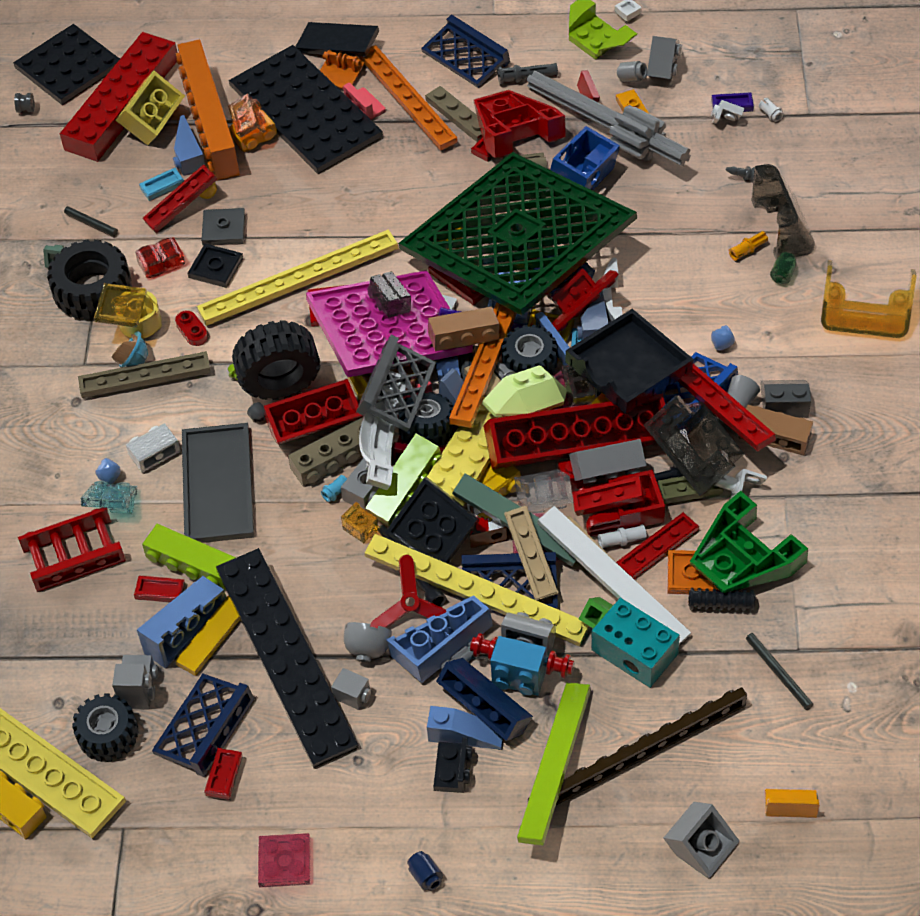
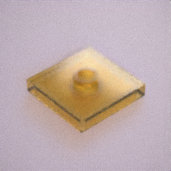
[94,283,147,327]

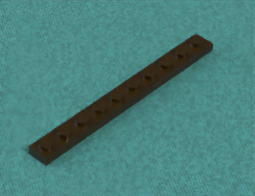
[528,687,747,805]

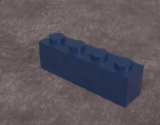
[436,658,533,741]

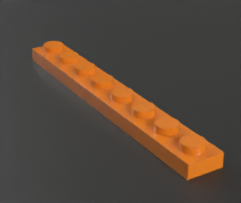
[359,45,458,151]
[449,302,517,428]

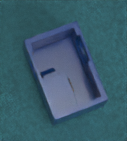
[550,126,620,190]

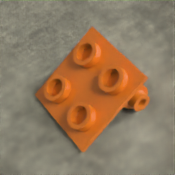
[320,50,365,89]

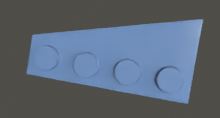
[137,576,226,669]
[386,595,493,683]

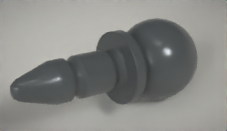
[726,166,764,183]

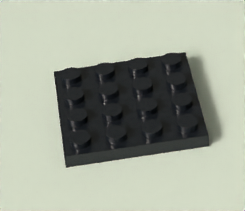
[13,23,120,105]

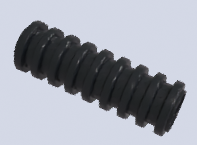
[688,588,755,611]

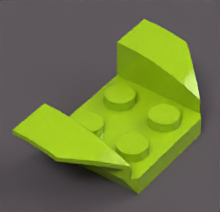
[569,0,638,60]

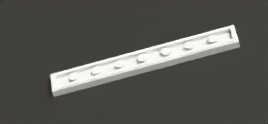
[537,506,691,645]

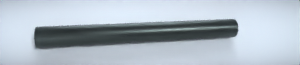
[746,633,813,710]

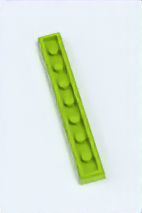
[517,682,591,846]

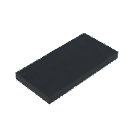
[295,22,379,57]

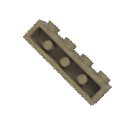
[288,417,363,487]

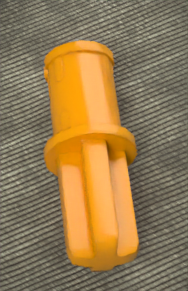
[729,231,768,261]

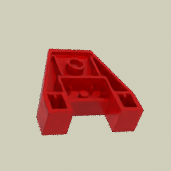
[474,90,566,158]

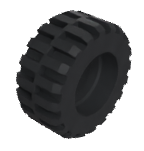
[47,239,132,320]
[232,320,321,400]

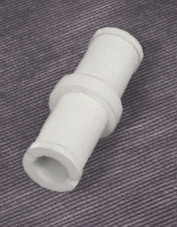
[598,525,647,549]

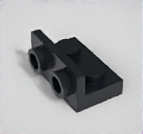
[433,737,472,793]

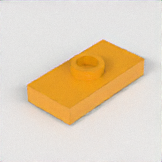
[616,89,649,114]

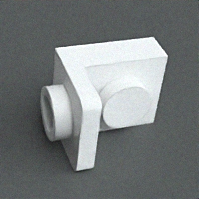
[711,100,744,124]

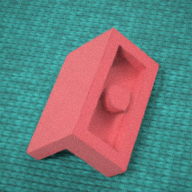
[343,82,386,120]

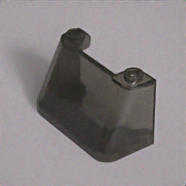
[751,164,815,261]

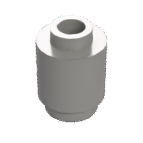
[617,61,647,82]

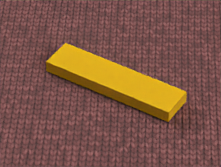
[175,595,240,676]

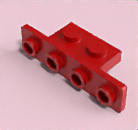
[550,268,619,332]

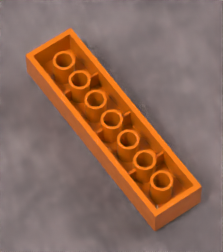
[175,39,240,181]

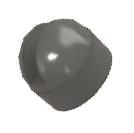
[247,402,265,422]

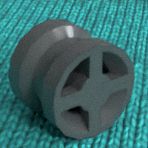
[14,93,35,113]

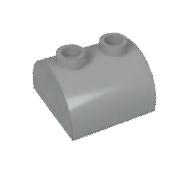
[501,612,556,657]

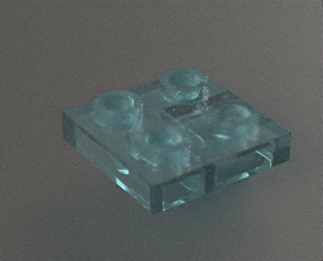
[81,481,137,514]

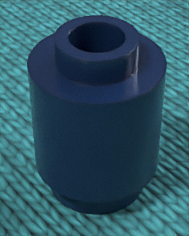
[407,851,443,890]

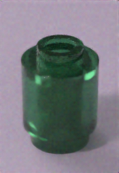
[770,252,797,284]

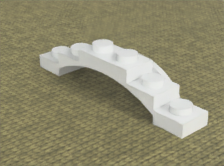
[359,371,406,490]

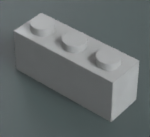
[569,439,646,484]

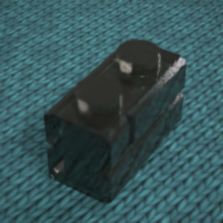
[367,271,411,318]

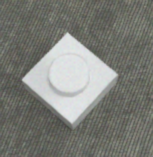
[614,0,642,22]

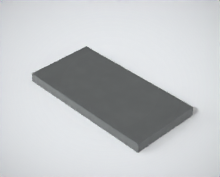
[182,423,254,543]

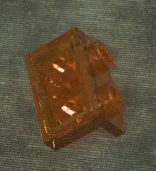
[228,94,266,138]

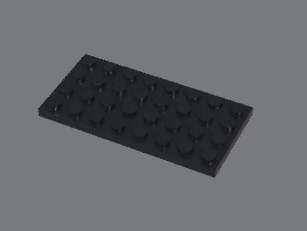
[229,45,383,174]

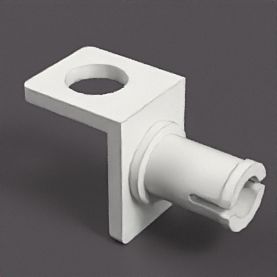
[712,469,767,498]

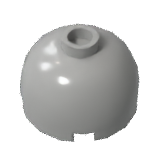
[344,622,392,662]

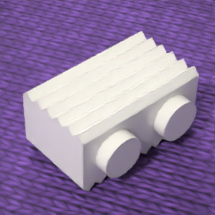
[126,423,180,473]

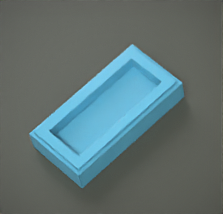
[139,168,184,201]

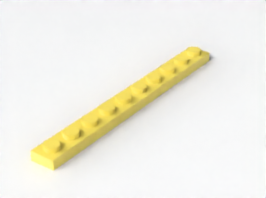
[197,229,398,326]
[365,534,589,646]

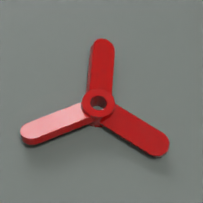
[370,555,446,629]

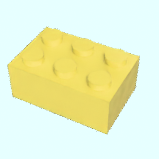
[116,71,185,145]

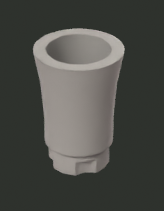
[718,375,760,422]

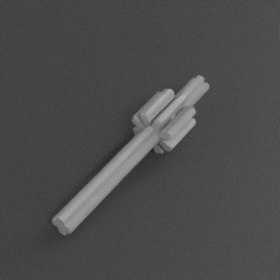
[527,71,691,166]

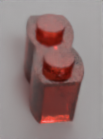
[135,237,185,278]

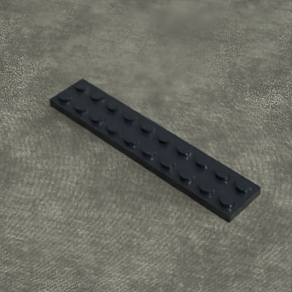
[216,548,358,768]

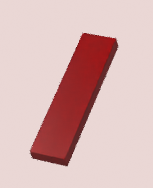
[142,164,218,233]
[616,512,699,579]

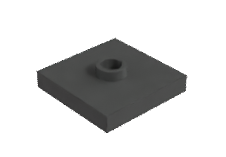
[201,208,245,245]

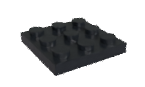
[385,477,480,564]

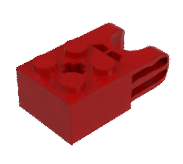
[578,470,665,537]

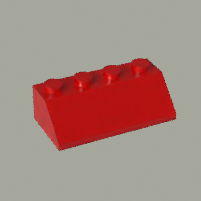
[263,379,363,445]

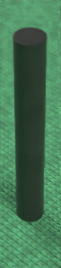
[64,206,118,236]

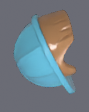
[112,331,148,368]

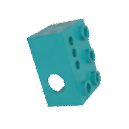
[591,597,680,688]

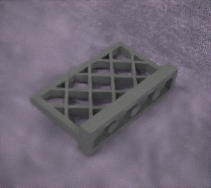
[356,334,436,432]

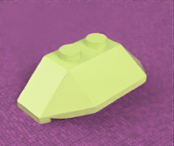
[482,365,567,417]

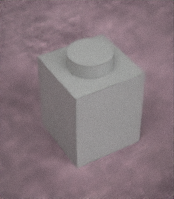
[331,668,371,710]

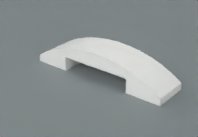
[602,258,622,323]

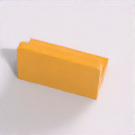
[765,789,819,818]

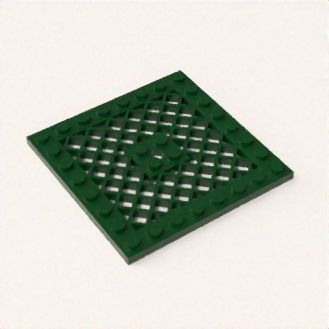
[398,152,637,316]

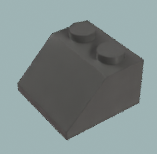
[760,380,811,418]

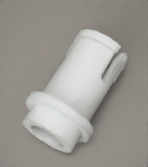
[759,98,783,122]

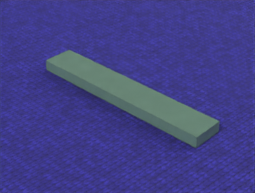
[452,473,576,566]

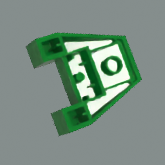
[690,491,808,593]

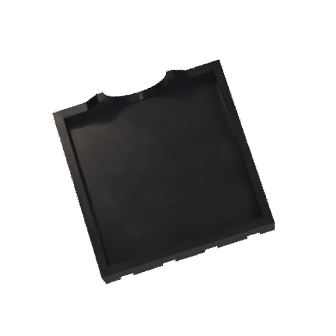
[565,309,694,414]

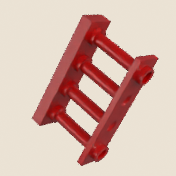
[18,506,126,592]

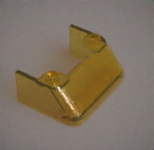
[821,260,917,338]

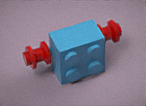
[470,633,574,696]

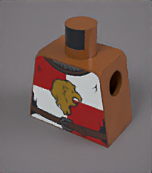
[466,503,507,548]

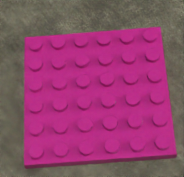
[306,270,473,377]

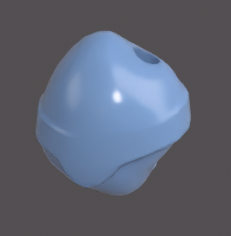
[711,325,735,351]
[95,458,121,485]

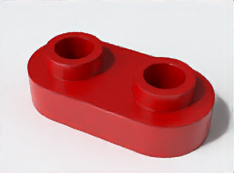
[175,311,208,346]

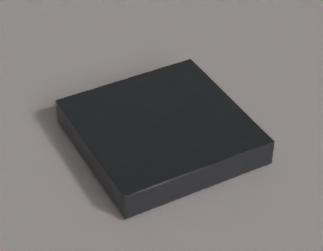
[187,243,243,288]

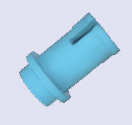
[321,475,347,502]

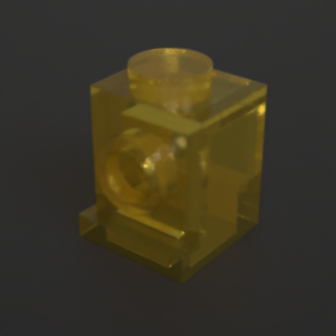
[341,502,378,544]

